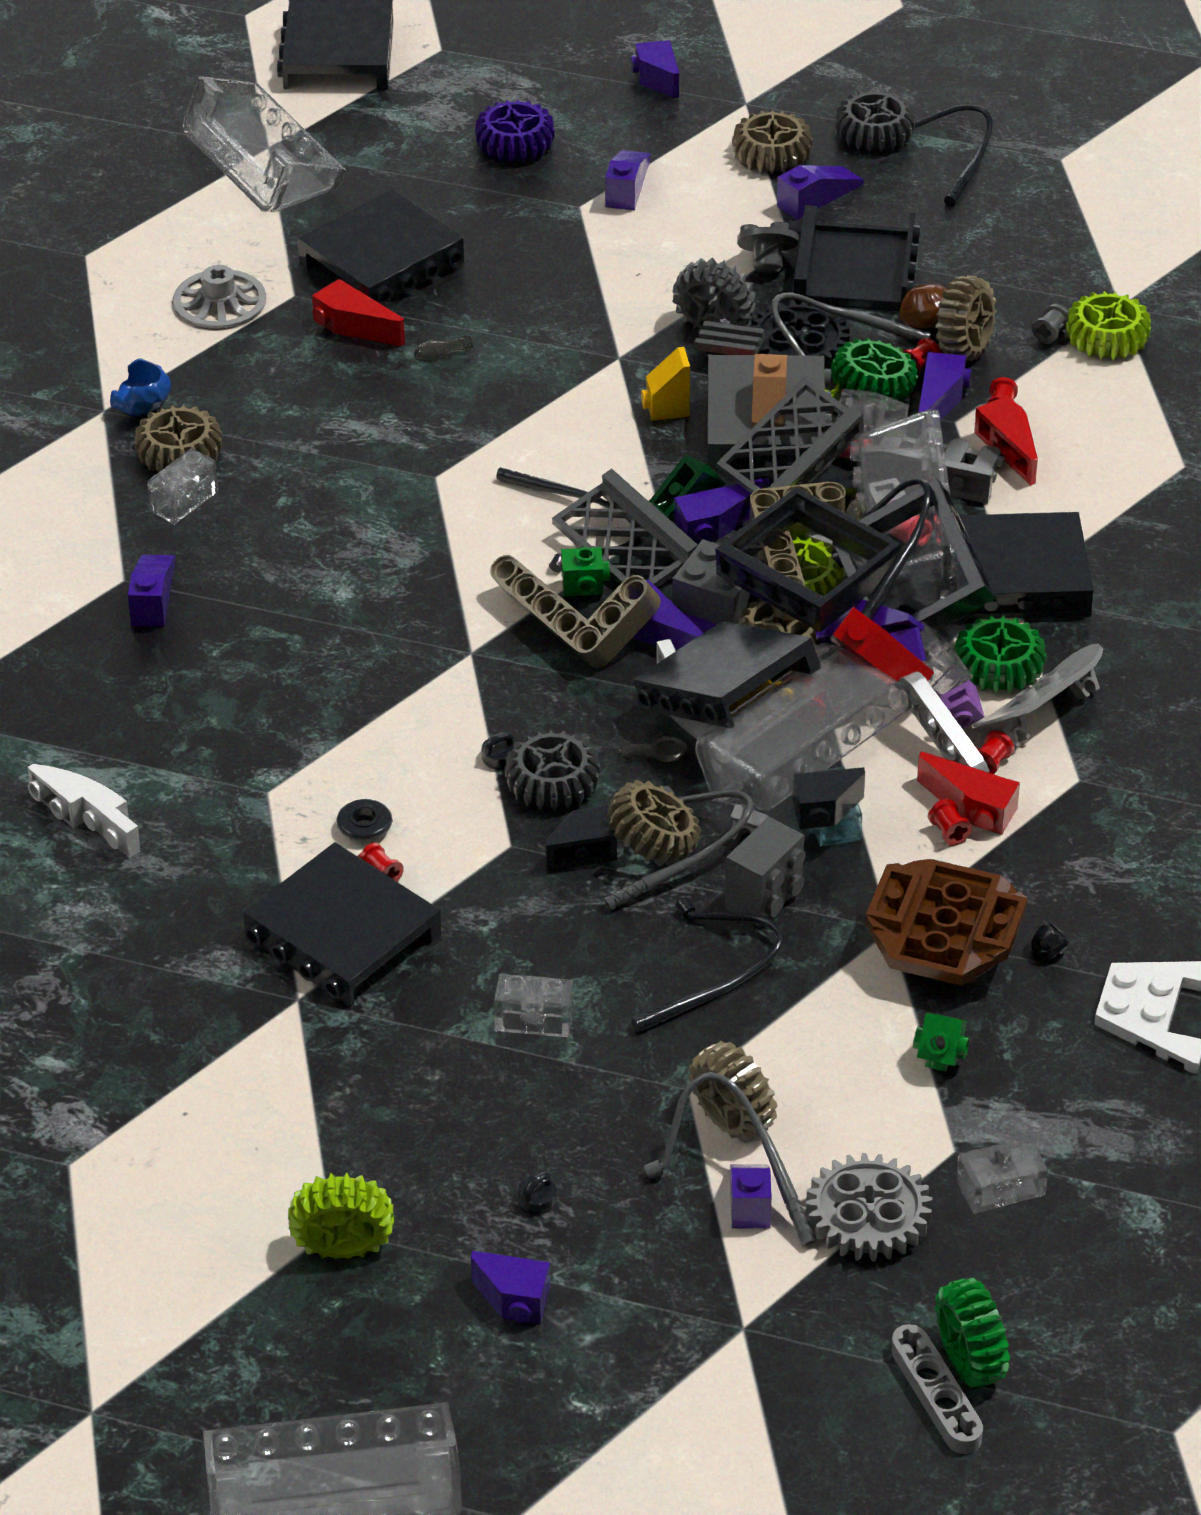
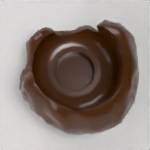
[899,284,947,330]

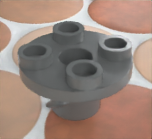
[737,222,799,274]

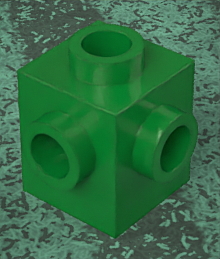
[561,547,610,596]
[913,1013,970,1071]

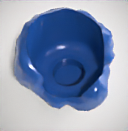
[110,358,171,418]

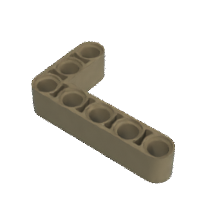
[750,482,846,621]
[490,555,661,668]

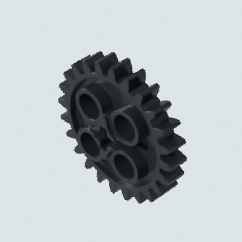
[748,300,850,369]

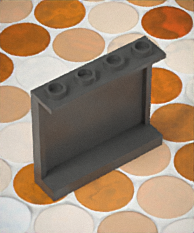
[708,355,832,468]

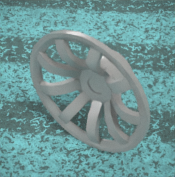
[173,265,266,329]

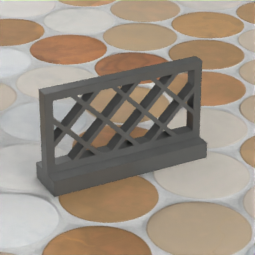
[716,377,864,494]
[552,468,698,588]

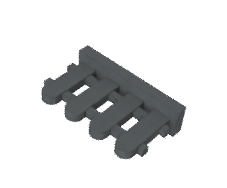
[862,426,1005,504]

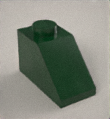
[649,454,726,522]

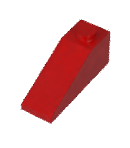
[312,279,405,346]
[974,395,1038,486]
[830,607,934,689]
[917,751,1020,835]

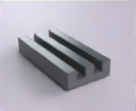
[695,321,765,355]

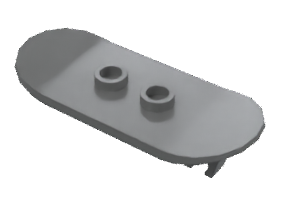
[972,644,1103,748]

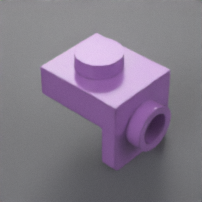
[940,680,985,729]

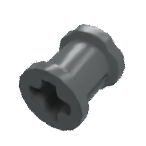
[1032,304,1069,344]

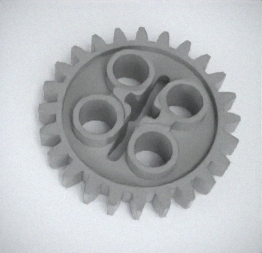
[805,1153,932,1261]

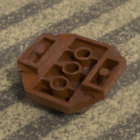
[865,859,1028,986]

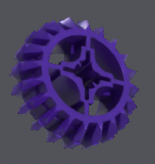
[475,99,555,163]

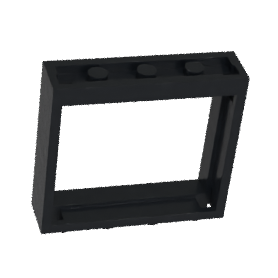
[832,478,997,639]
[715,487,900,633]

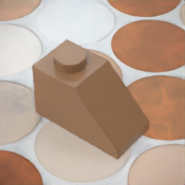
[751,354,787,428]

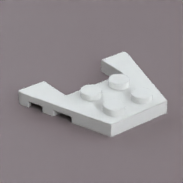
[1094,961,1201,1074]

